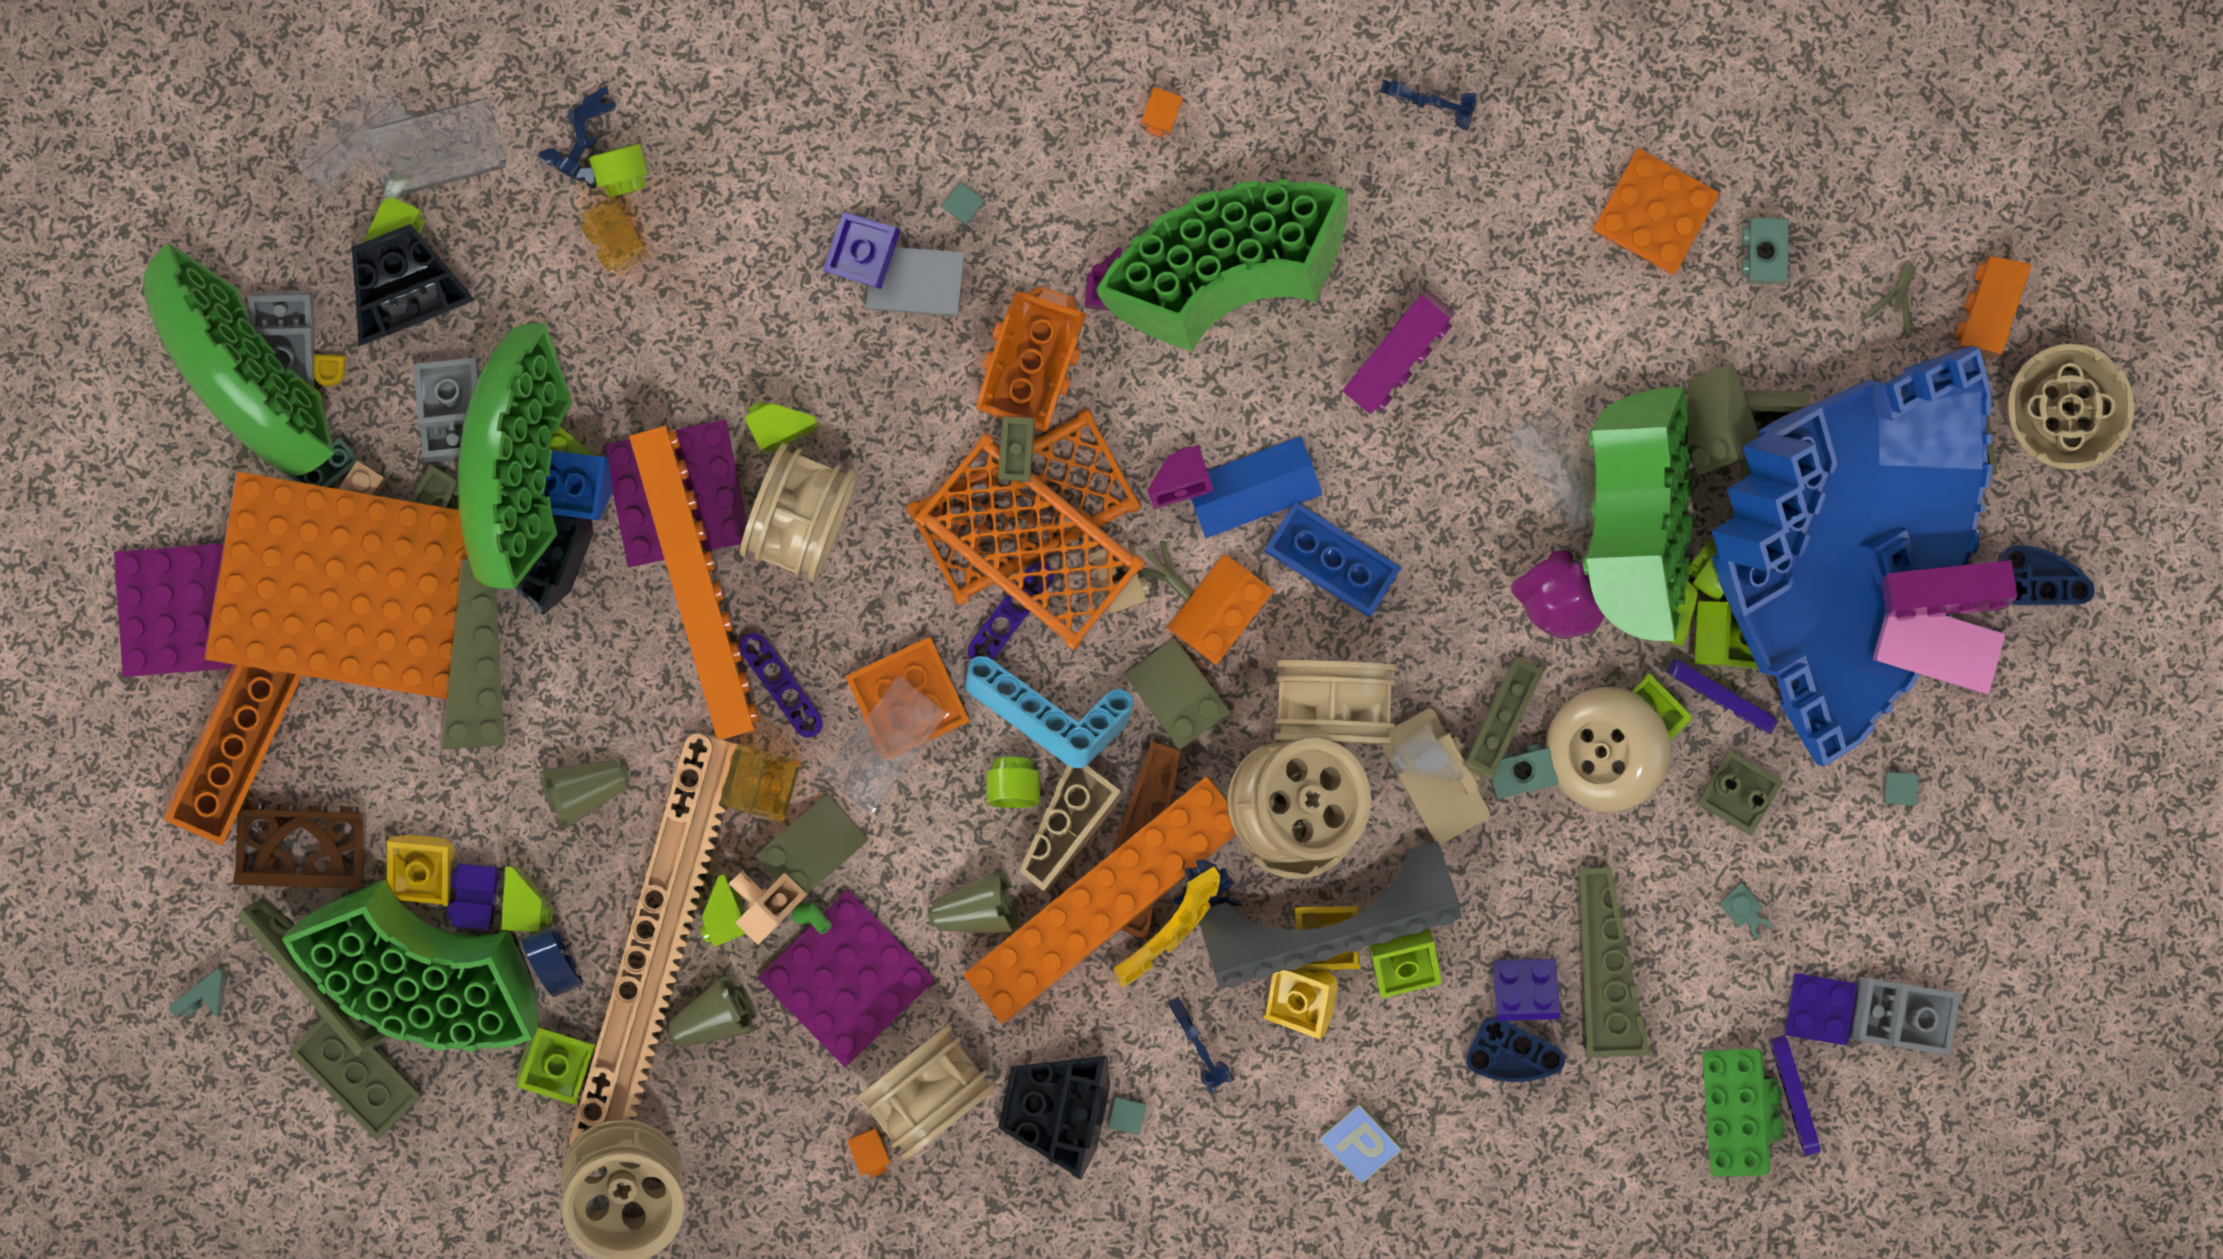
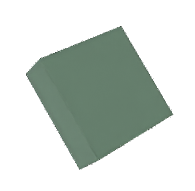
[941,182,985,226]
[1883,772,1919,806]
[1108,1097,1146,1135]

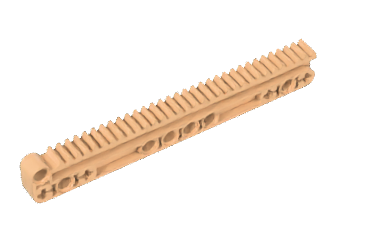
[570,734,745,1146]

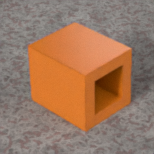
[1141,87,1183,138]
[847,1127,892,1178]

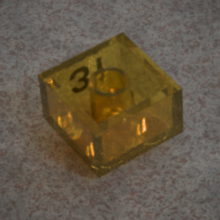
[580,196,650,275]
[719,743,801,822]

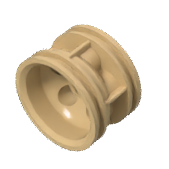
[740,443,857,583]
[1274,660,1397,745]
[1228,738,1371,863]
[854,1024,998,1161]
[561,1119,684,1259]

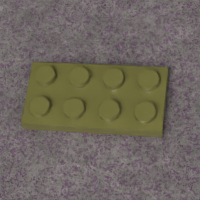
[288,1017,423,1141]

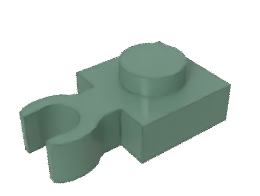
[1718,883,1772,939]

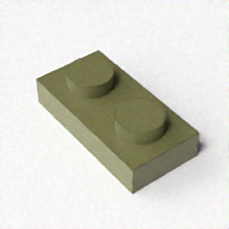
[998,417,1035,482]

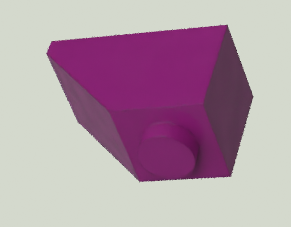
[1147,445,1213,510]

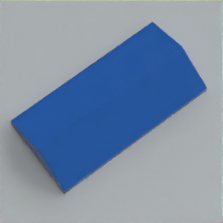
[1190,436,1323,539]
[544,451,613,521]
[1263,501,1401,618]

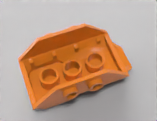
[976,286,1087,432]

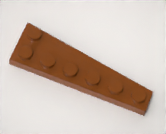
[1112,741,1181,940]

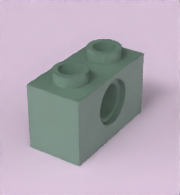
[1741,218,1789,284]
[1491,743,1559,799]

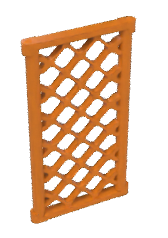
[905,408,1141,606]
[914,433,1146,651]

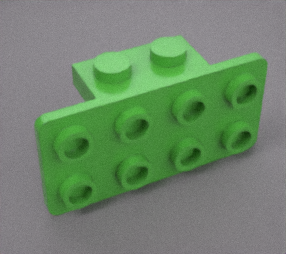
[1703,1049,1784,1176]

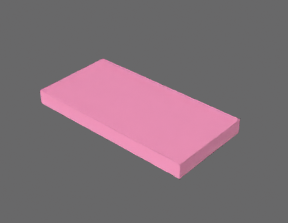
[1872,613,2006,694]

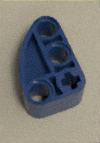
[1998,545,2095,606]
[521,926,583,998]
[1464,1016,1565,1082]

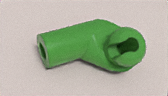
[792,903,832,934]

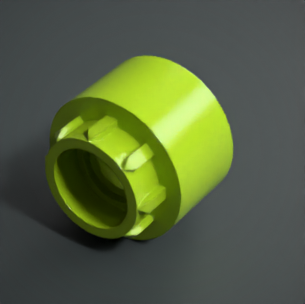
[589,143,649,197]
[1689,540,1725,602]
[986,757,1040,808]

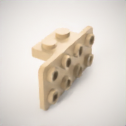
[1382,708,1490,844]

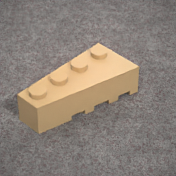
[1019,765,1125,894]

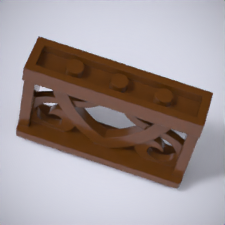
[234,803,367,889]

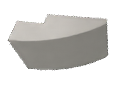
[866,247,965,317]
[247,291,315,388]
[413,357,479,464]
[1849,976,1961,1056]

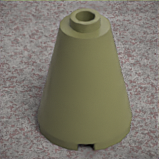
[539,760,630,830]
[928,871,1018,934]
[666,974,758,1048]

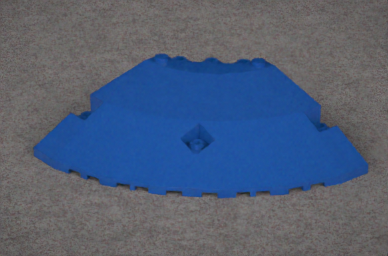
[1712,346,1993,767]

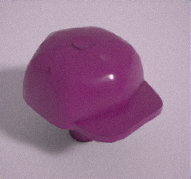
[1511,550,1605,639]

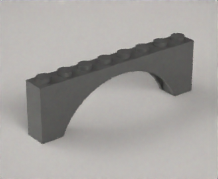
[1199,841,1462,989]

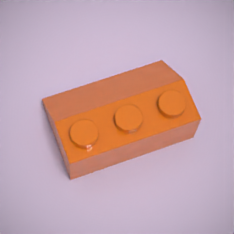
[1954,256,2032,360]
[1167,554,1274,666]

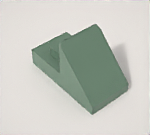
[168,967,227,1018]

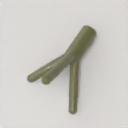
[1866,264,1916,337]
[1138,540,1193,600]

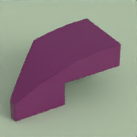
[1085,248,1122,311]

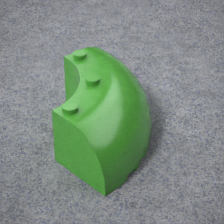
[1097,179,1348,352]
[143,243,334,476]
[458,323,573,589]
[1583,387,1693,641]
[282,879,538,1052]

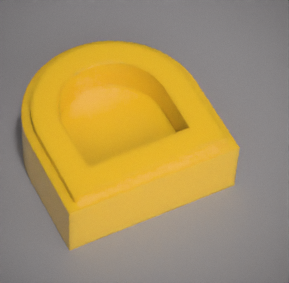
[314,354,346,387]

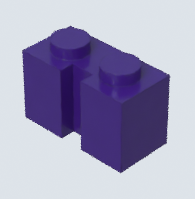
[447,863,500,931]

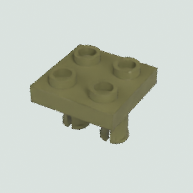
[1696,749,1783,836]

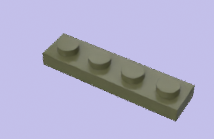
[1463,656,1544,780]

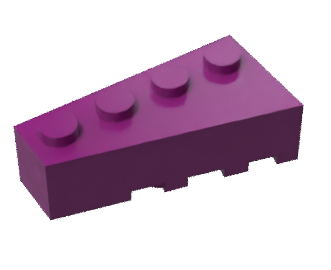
[1342,289,1455,415]
[1881,560,2017,621]

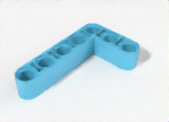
[965,656,1133,768]

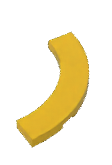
[1113,866,1220,988]

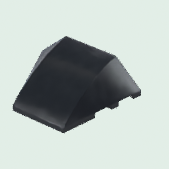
[352,224,475,347]
[515,514,594,615]
[998,1055,1110,1180]

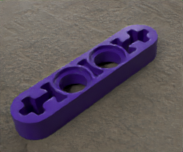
[968,563,1054,660]
[740,633,823,738]
[1666,659,1779,735]
[1769,1035,1821,1157]

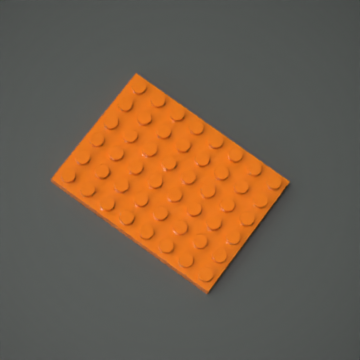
[204,471,468,699]

